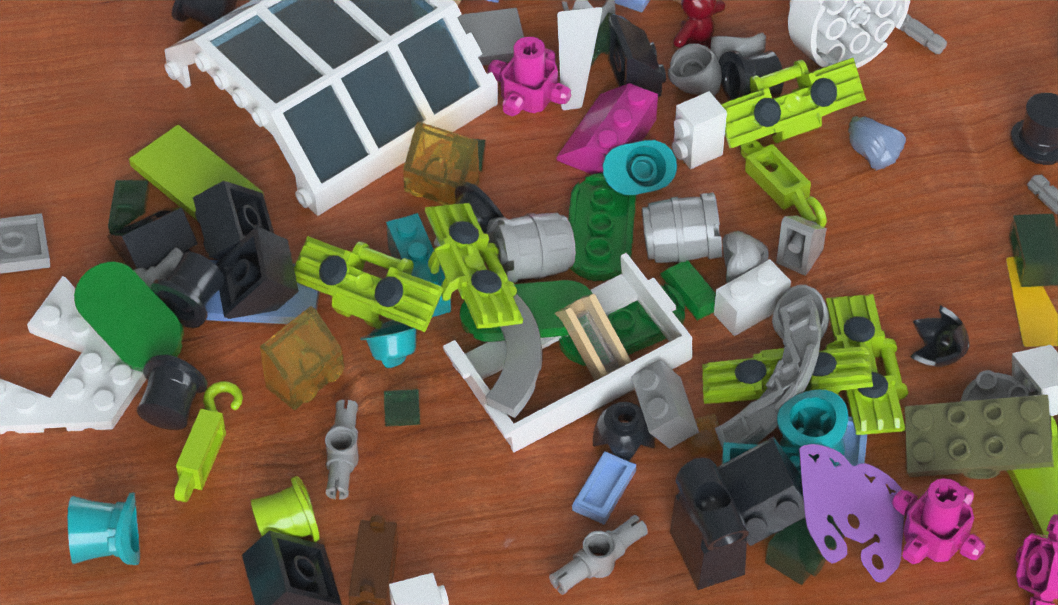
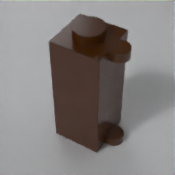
[348,515,398,605]

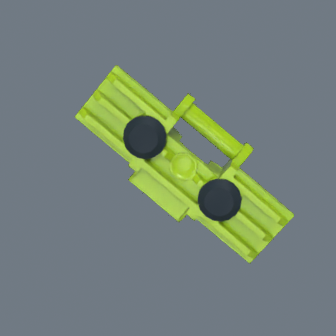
[721,58,866,148]
[425,203,524,329]
[294,236,444,332]
[824,294,908,435]
[702,346,873,404]

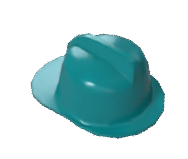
[602,140,677,195]
[360,320,416,368]

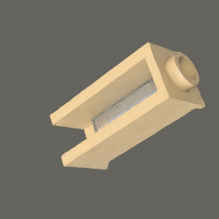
[555,294,632,381]

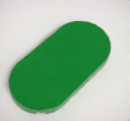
[568,173,636,281]
[74,262,184,372]
[460,280,593,342]
[558,283,685,366]

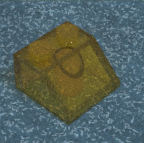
[403,121,479,205]
[260,306,345,411]

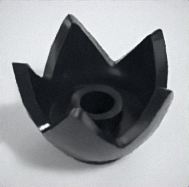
[910,305,969,367]
[593,402,655,461]

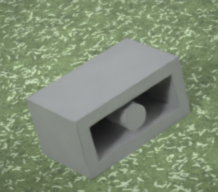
[631,360,699,449]

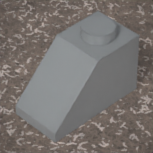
[776,215,827,276]

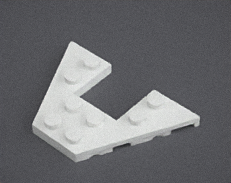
[0,276,146,434]

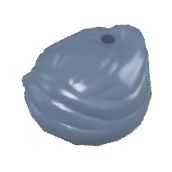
[848,116,906,171]

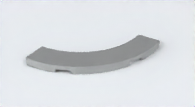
[715,293,821,449]
[485,294,543,418]

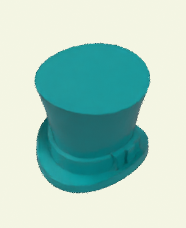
[777,389,848,466]
[68,492,140,565]

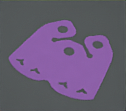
[799,444,904,583]

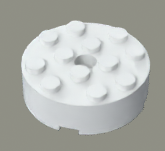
[788,0,910,68]

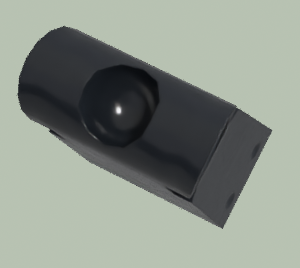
[670,458,749,590]

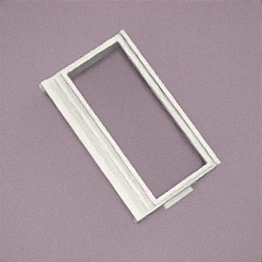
[443,253,692,453]

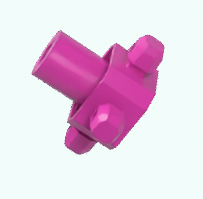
[488,37,571,116]
[892,478,986,564]
[1015,514,1058,605]

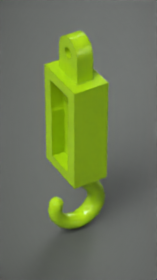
[740,140,827,227]
[174,381,243,502]

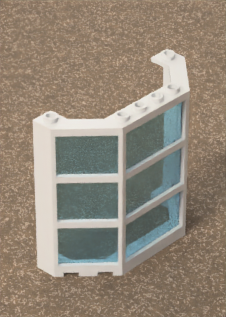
[164,0,498,216]

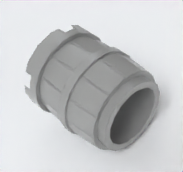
[642,192,722,263]
[487,213,576,283]

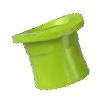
[251,476,319,542]

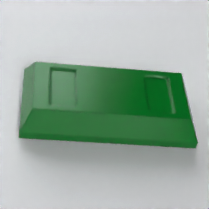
[660,260,716,321]

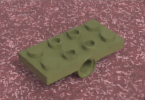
[905,394,1054,479]

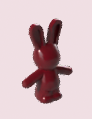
[673,0,725,49]

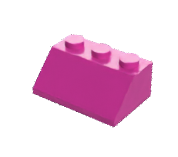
[557,83,658,175]

